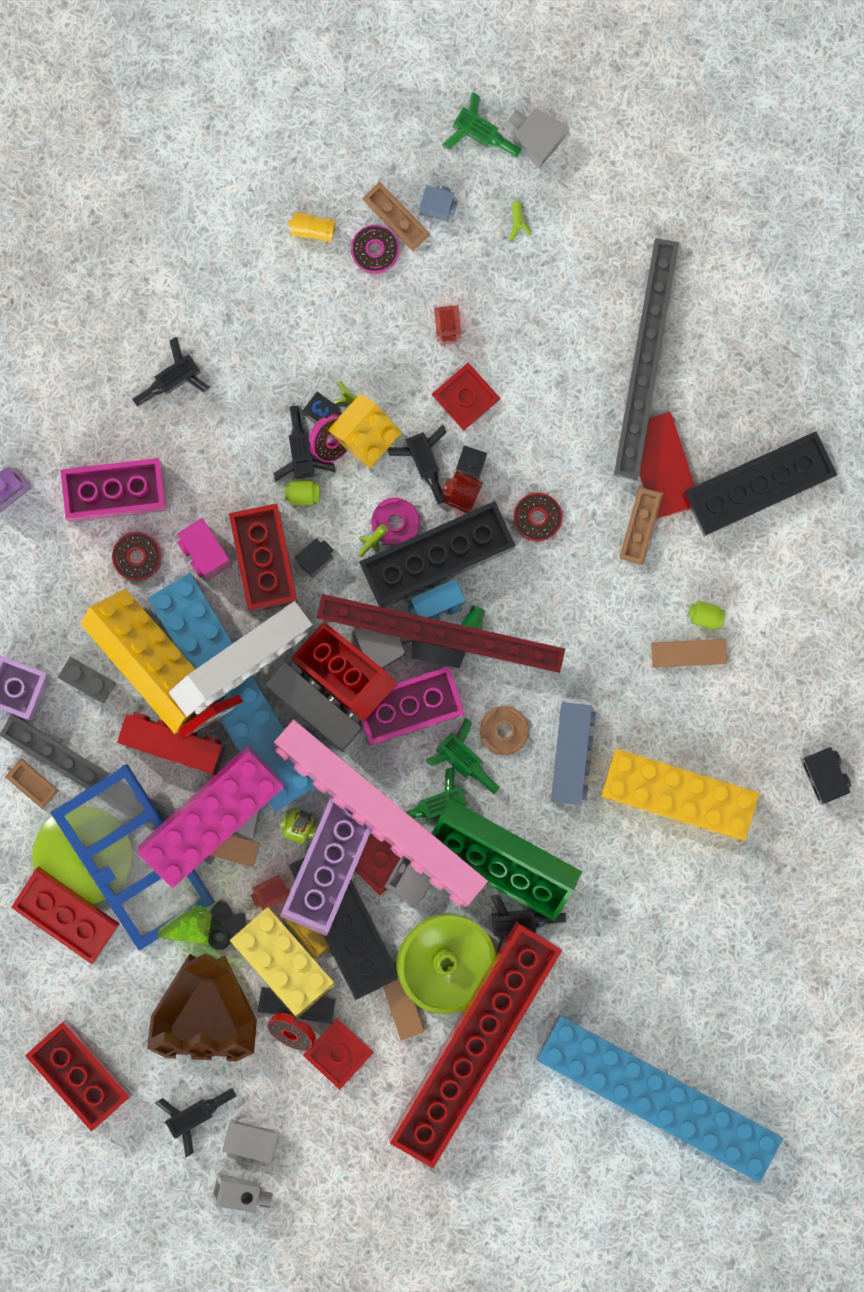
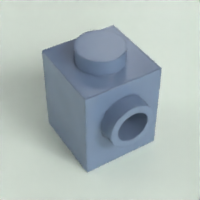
[419,185,458,222]

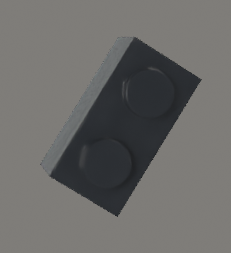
[800,747,852,805]

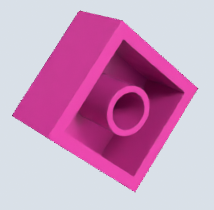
[177,518,232,581]

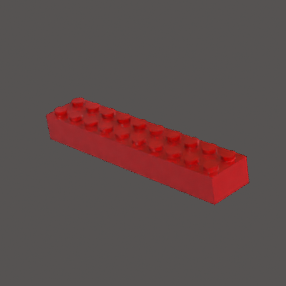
[388,921,562,1169]

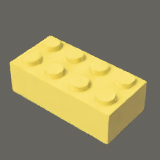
[230,907,334,1019]

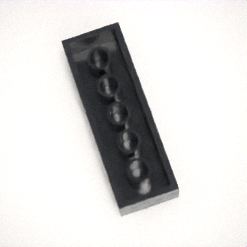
[359,501,516,608]

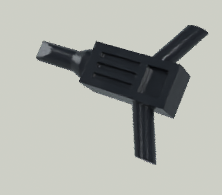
[132,337,211,407]
[274,405,336,482]
[387,424,447,505]
[490,895,566,955]
[155,1088,237,1158]

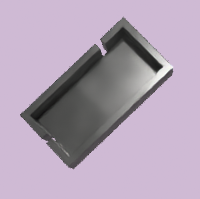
[265,662,362,752]

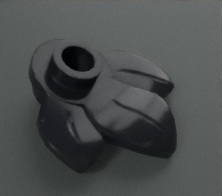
[197,900,246,950]

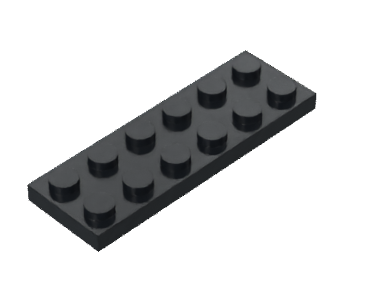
[683,431,837,537]
[288,857,398,1001]

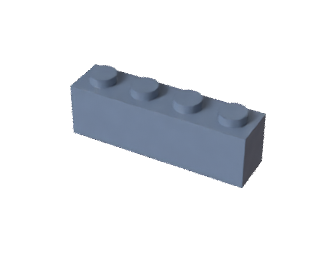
[551,702,596,805]

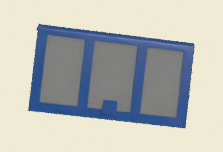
[50,764,215,951]

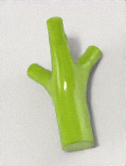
[509,201,532,241]
[334,381,358,405]
[357,524,388,557]

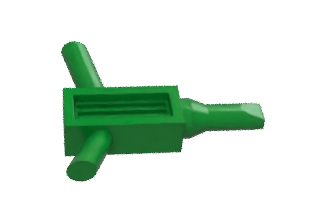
[442,92,522,157]
[426,718,500,794]
[405,767,468,819]

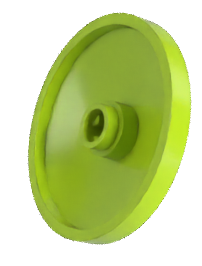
[32,806,133,904]
[397,913,496,1014]

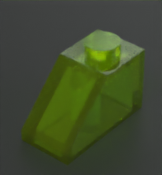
[157,905,212,945]

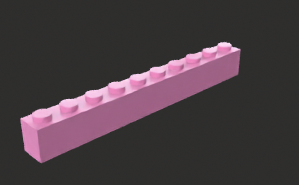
[273,719,488,907]

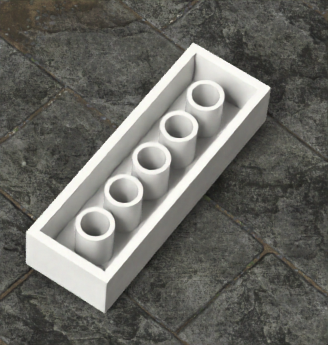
[169,601,312,717]

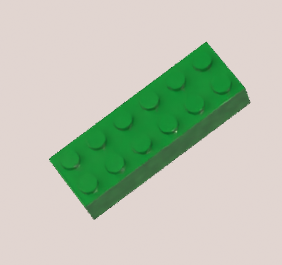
[431,799,583,921]

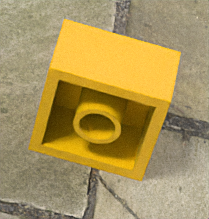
[328,393,402,469]

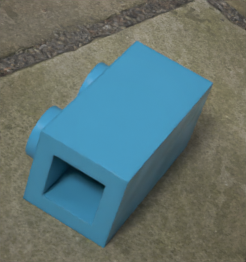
[408,579,466,620]

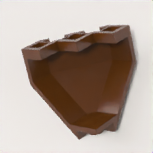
[147,953,257,1061]

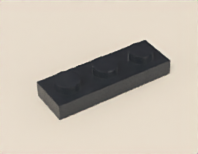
[257,987,336,1024]

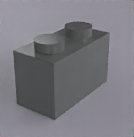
[58,656,116,704]

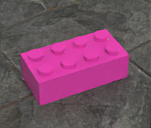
[60,458,167,522]
[362,666,465,746]

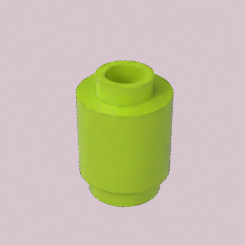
[285,481,320,506]
[688,600,726,630]

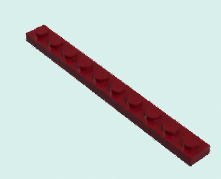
[316,594,566,673]

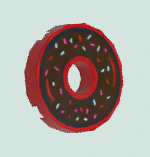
[513,492,563,542]
[112,532,162,582]
[267,1013,316,1050]

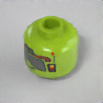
[280,808,318,844]

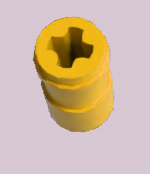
[288,211,336,243]

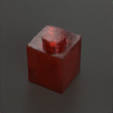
[434,305,461,344]
[442,471,483,513]
[250,874,289,910]

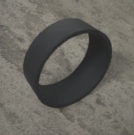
[411,641,466,668]

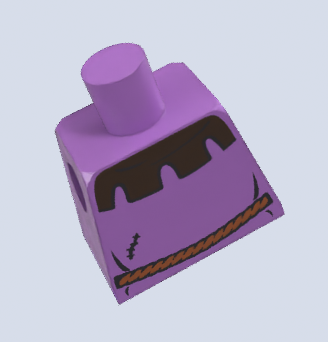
[0,467,32,512]

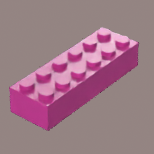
[137,744,284,889]

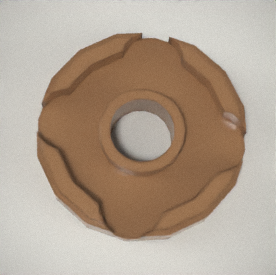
[480,706,529,755]

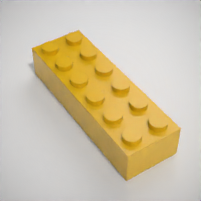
[80,589,218,734]
[600,749,759,841]

